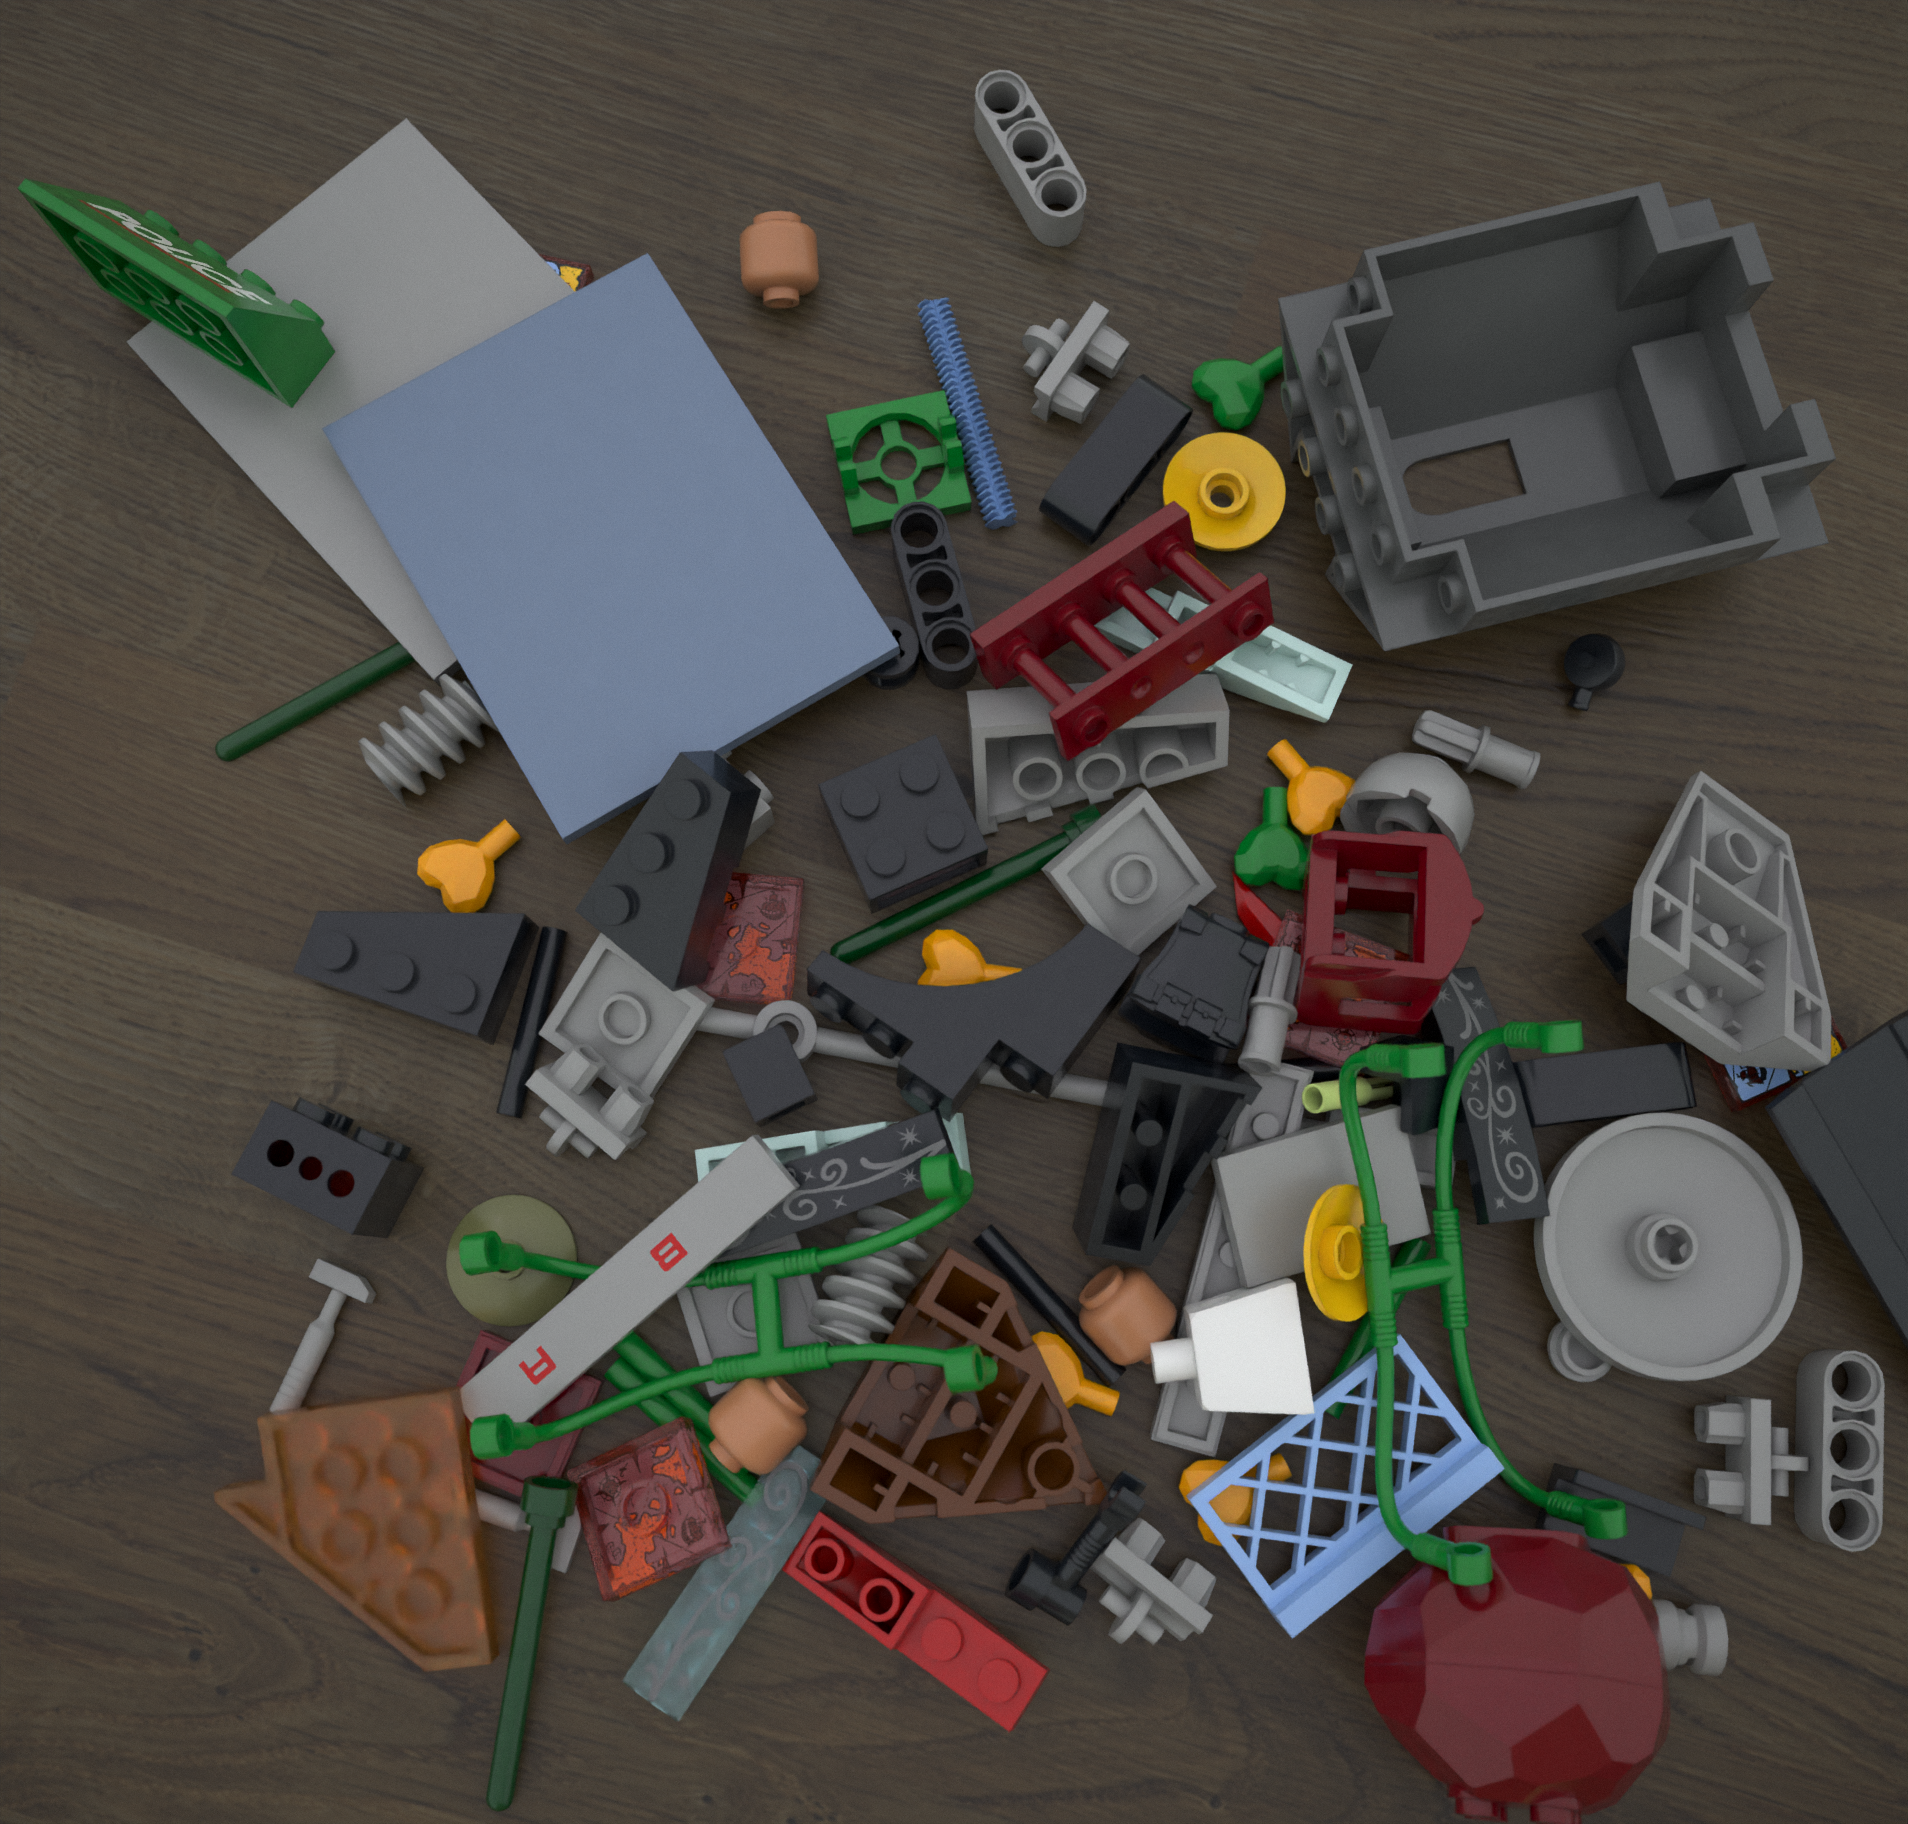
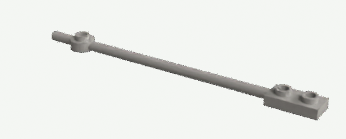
[697,1000,1456,1190]

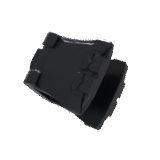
[1118,904,1270,1063]

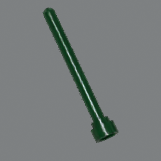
[215,642,416,762]
[830,804,1102,965]
[486,1475,579,1812]

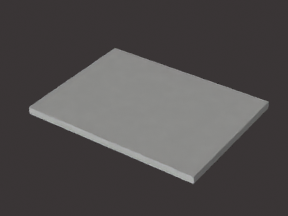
[127,119,575,687]

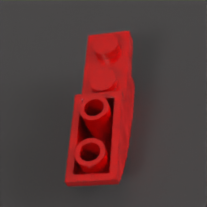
[782,1511,1051,1732]

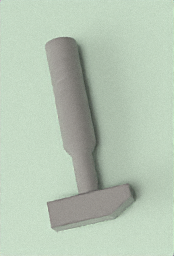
[269,1258,376,1420]
[428,1476,585,1573]

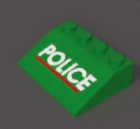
[17,178,336,408]

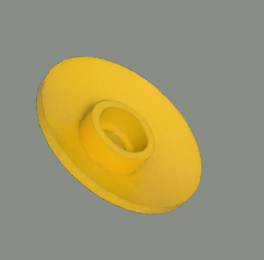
[1162,432,1286,551]
[1303,1184,1382,1322]

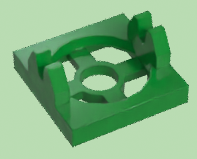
[826,390,972,535]

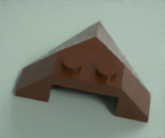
[809,1247,1107,1524]

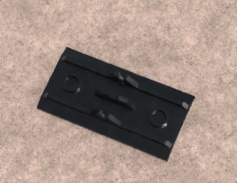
[1765,1010,1908,1350]

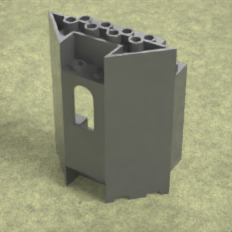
[1278,181,1836,651]

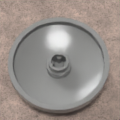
[1534,1113,1802,1381]

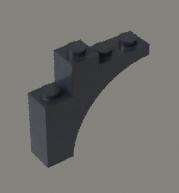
[807,923,1141,1122]

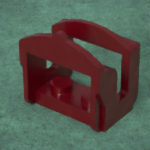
[1296,831,1484,1035]

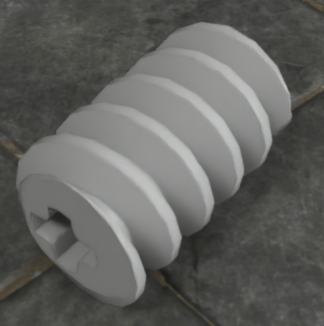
[358,674,499,807]
[808,1205,929,1345]

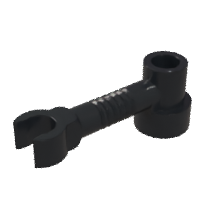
[1005,1470,1147,1626]

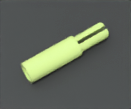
[1302,1077,1393,1113]

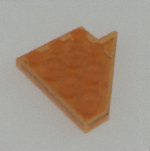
[214,1386,500,1672]

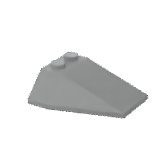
[1626,771,1831,1072]

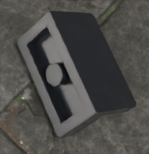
[1535,1463,1707,1577]

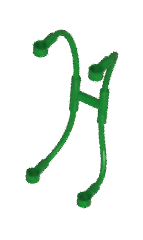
[1339,1020,1628,1586]
[459,1153,998,1460]

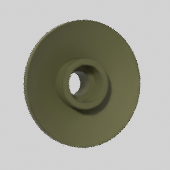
[446,1195,578,1327]

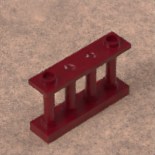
[969,501,1274,761]

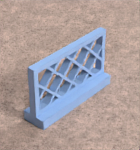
[1186,1333,1505,1639]

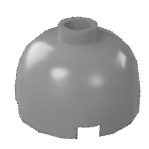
[1340,752,1475,874]

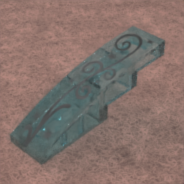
[622,1445,826,1723]

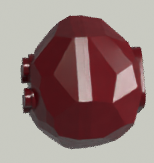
[1364,1526,1671,1824]

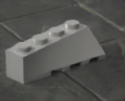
[967,674,1230,836]

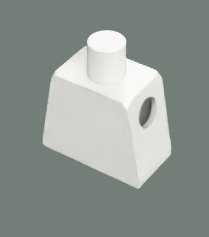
[1150,1277,1315,1415]

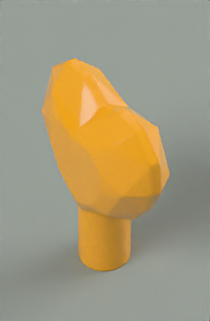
[1267,739,1355,836]
[417,819,522,913]
[917,929,1022,986]
[1031,1331,1120,1417]
[1178,1453,1292,1546]

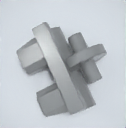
[1022,301,1130,424]
[525,1042,654,1160]
[1694,1395,1809,1525]
[1090,1518,1216,1645]

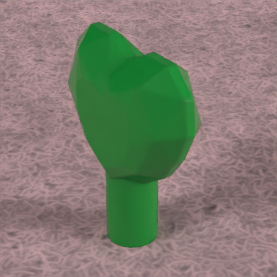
[1191,346,1284,431]
[1234,787,1309,891]

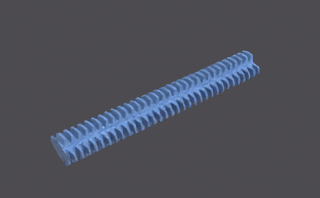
[918,298,1018,530]

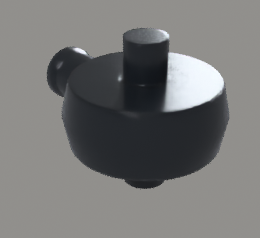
[1564,633,1626,711]

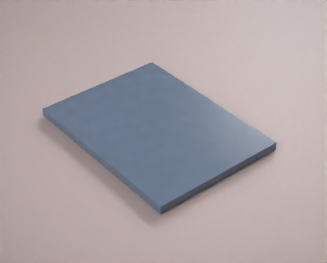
[322,253,900,845]

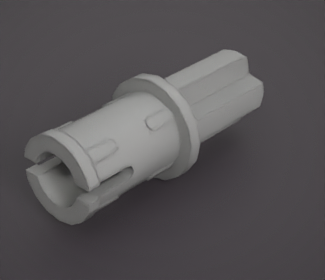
[1412,710,1540,789]
[1238,945,1300,1077]

